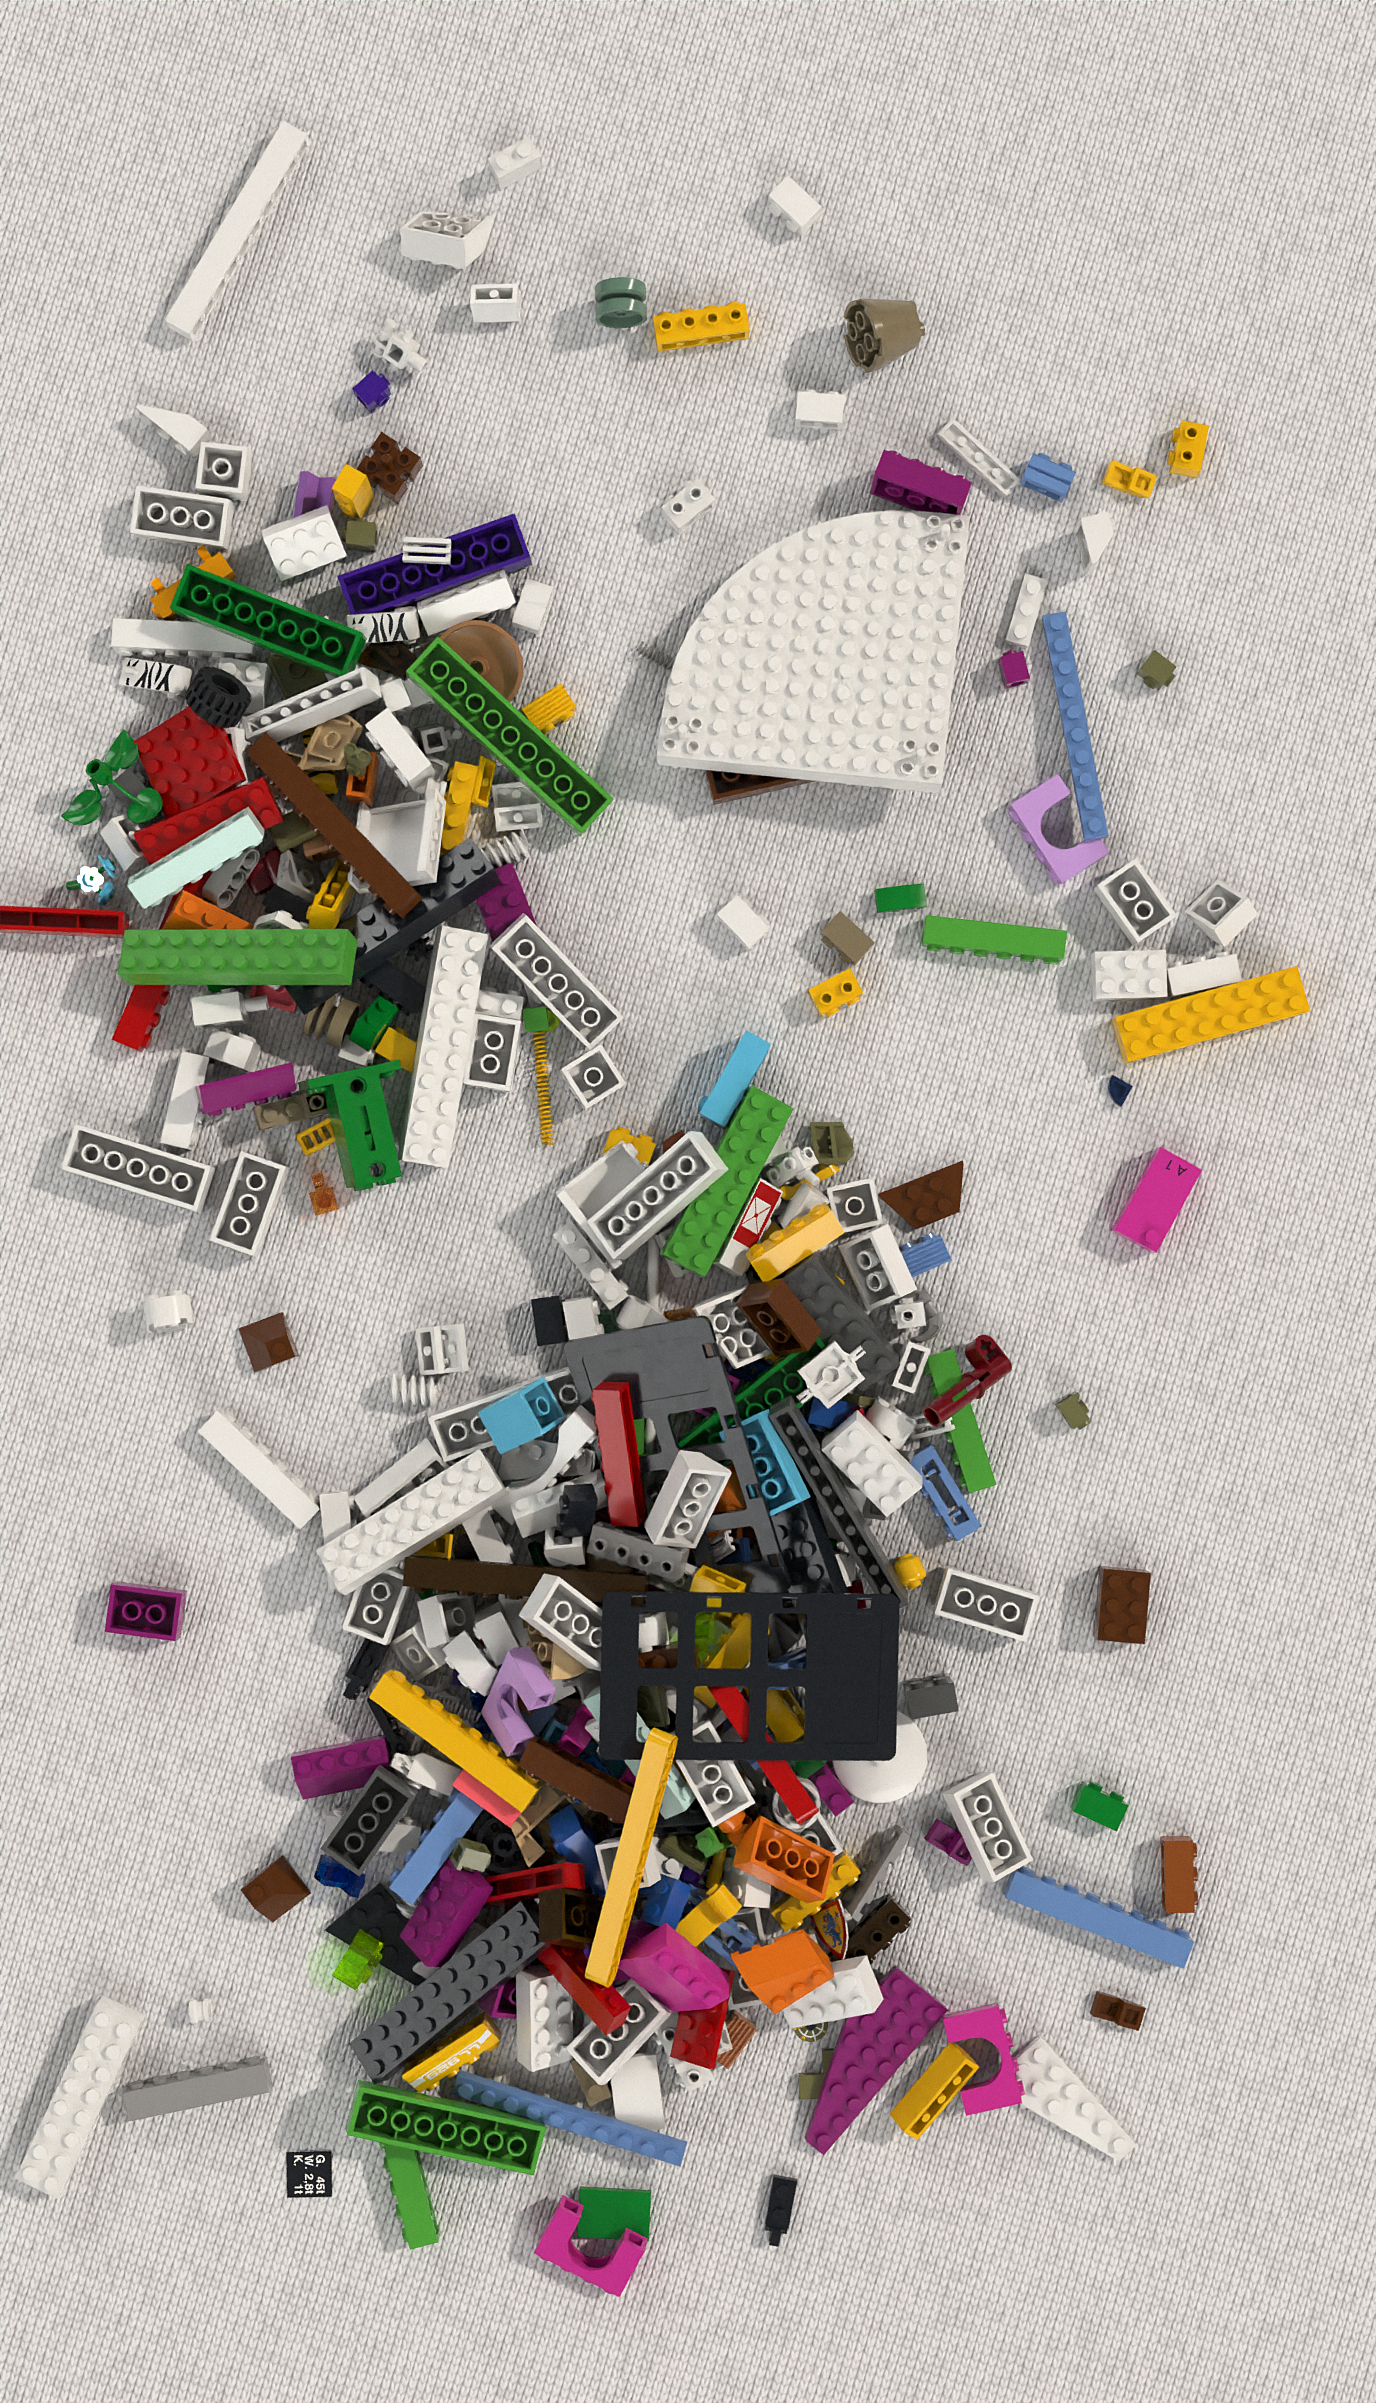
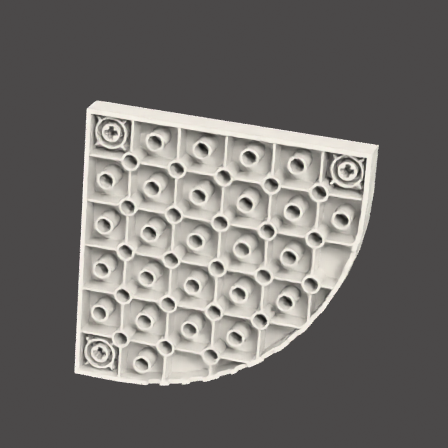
[657,510,970,793]

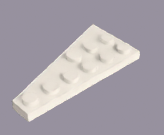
[1015,2035,1137,2161]

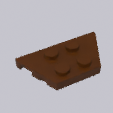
[878,1161,964,1230]

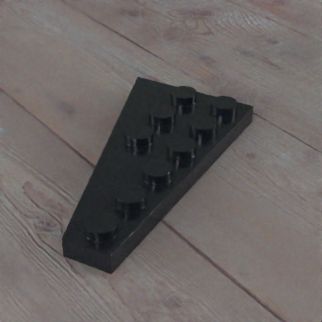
[325,1882,441,1987]

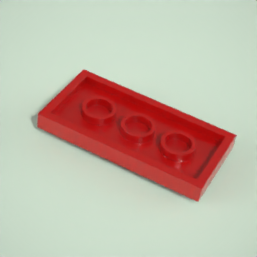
[670,1967,735,2069]

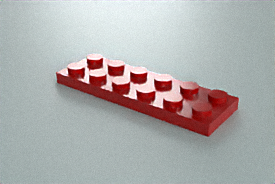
[133,777,284,866]

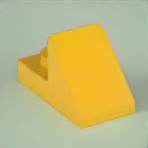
[413,1533,453,1558]

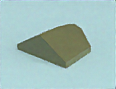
[810,1122,854,1165]

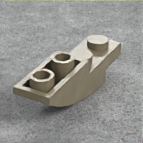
[253,1091,329,1131]

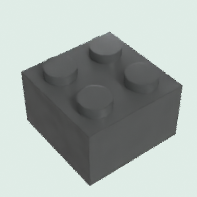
[903,1673,959,1719]

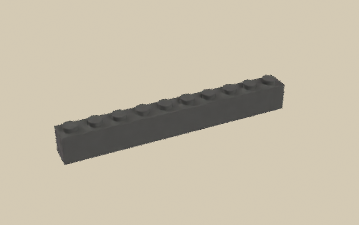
[769,1396,908,1608]

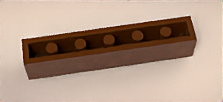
[518,1735,663,1824]

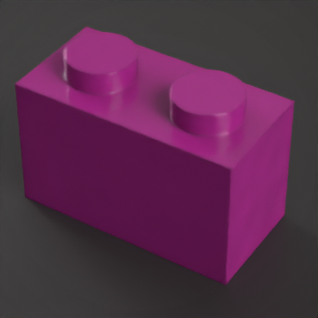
[807,1763,854,1817]

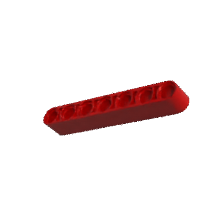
[707,1686,820,1826]

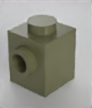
[342,518,378,552]
[1137,650,1177,690]

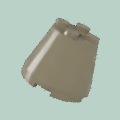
[844,299,925,373]

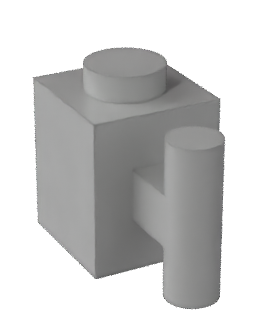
[415,723,462,754]

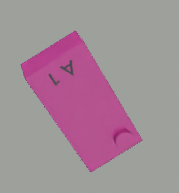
[1111,1147,1202,1253]

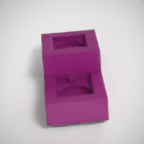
[924,1818,972,1866]

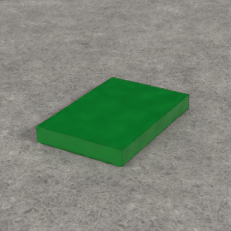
[577,2186,651,2241]

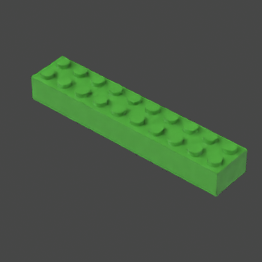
[406,637,614,837]
[117,929,358,985]

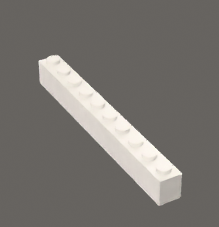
[165,121,310,342]
[462,1505,577,1705]

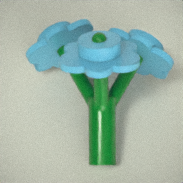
[66,854,116,906]

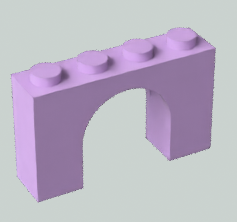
[1008,774,1109,886]
[481,1646,556,1757]

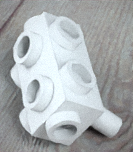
[766,1147,820,1188]

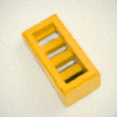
[295,1117,335,1156]

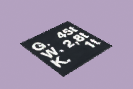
[286,2151,332,2198]

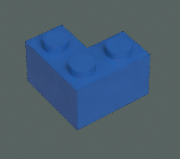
[806,1396,860,1431]
[638,1874,692,1931]

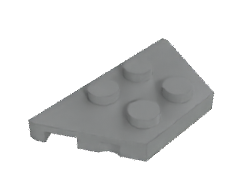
[276,850,326,904]

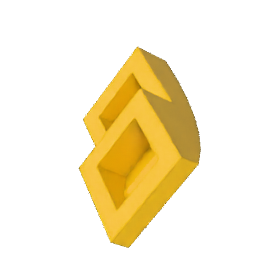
[1102,460,1157,499]

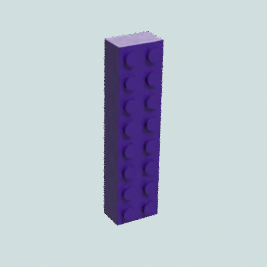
[337,513,532,615]

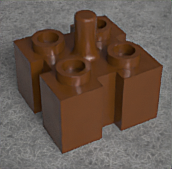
[356,431,423,504]

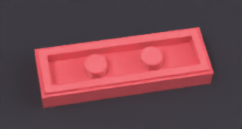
[452,1769,521,1828]

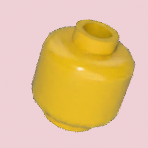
[892,1553,926,1590]

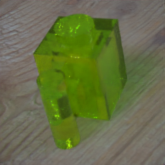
[695,1612,717,1660]

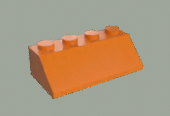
[162,890,254,930]
[733,1816,835,1903]

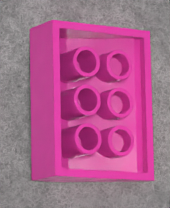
[618,1923,730,2012]

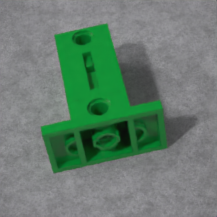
[298,1060,402,1191]

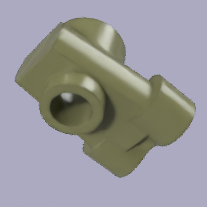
[344,742,373,777]

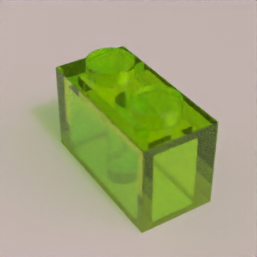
[332,1930,384,1990]

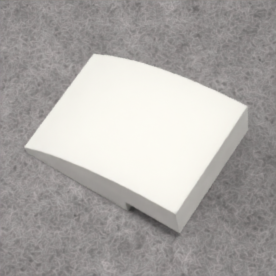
[611,2051,665,2130]

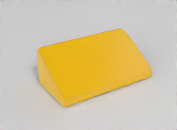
[471,756,496,808]

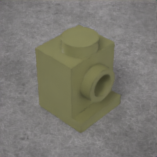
[1055,1392,1091,1430]
[450,1837,491,1872]

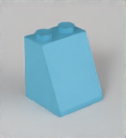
[478,1376,566,1454]

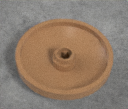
[440,620,524,702]

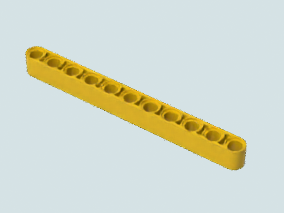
[585,1728,678,1988]

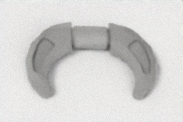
[897,1290,943,1341]

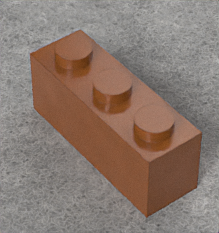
[1160,1836,1198,1913]

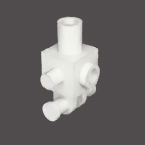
[372,318,429,373]

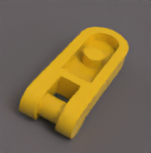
[780,1165,840,1200]

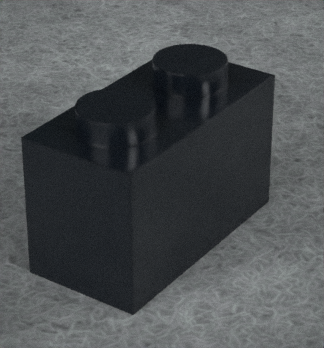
[531,1295,569,1346]
[556,1483,598,1538]

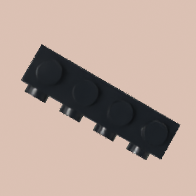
[606,1798,708,1838]

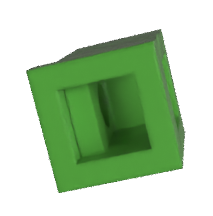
[695,1826,733,1858]

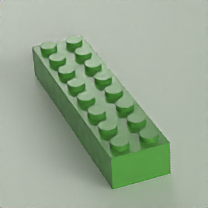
[659,1086,794,1277]
[345,2080,546,2176]

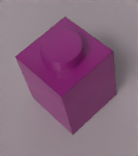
[998,650,1030,689]

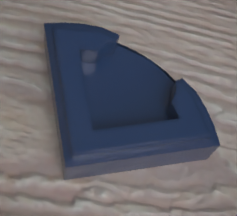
[1108,1075,1133,1107]

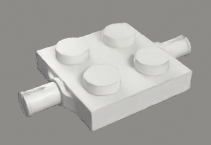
[796,1341,866,1409]

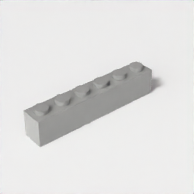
[123,2056,273,2122]

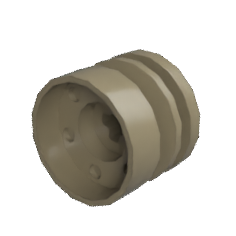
[303,995,360,1049]

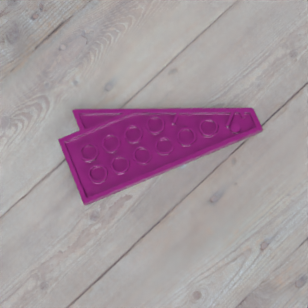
[804,1965,948,2155]

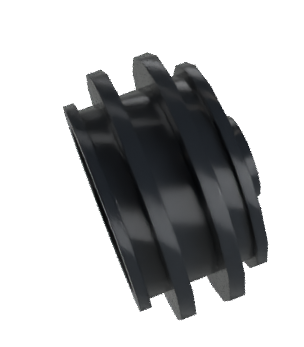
[470,1810,543,1876]

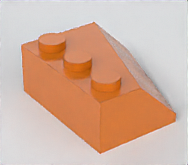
[730,1929,835,2014]

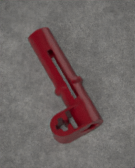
[923,1335,1012,1427]

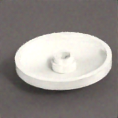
[833,1710,927,1803]

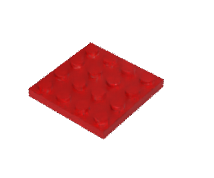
[133,706,246,818]

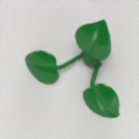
[61,729,163,825]

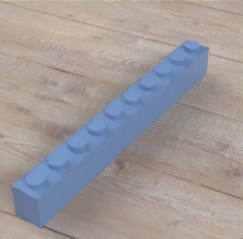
[388,1704,558,1905]

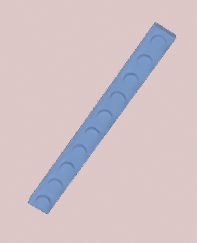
[1042,611,1109,842]
[453,2070,687,2167]

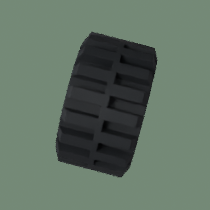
[185,666,252,728]

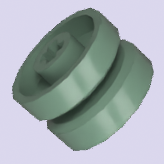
[595,277,647,328]

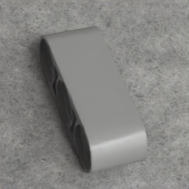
[202,846,260,909]

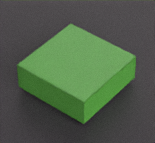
[523,1006,550,1033]

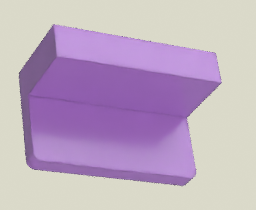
[293,471,336,517]

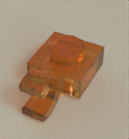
[309,1173,339,1216]

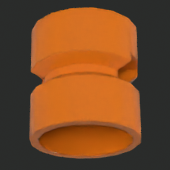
[716,1810,754,1847]

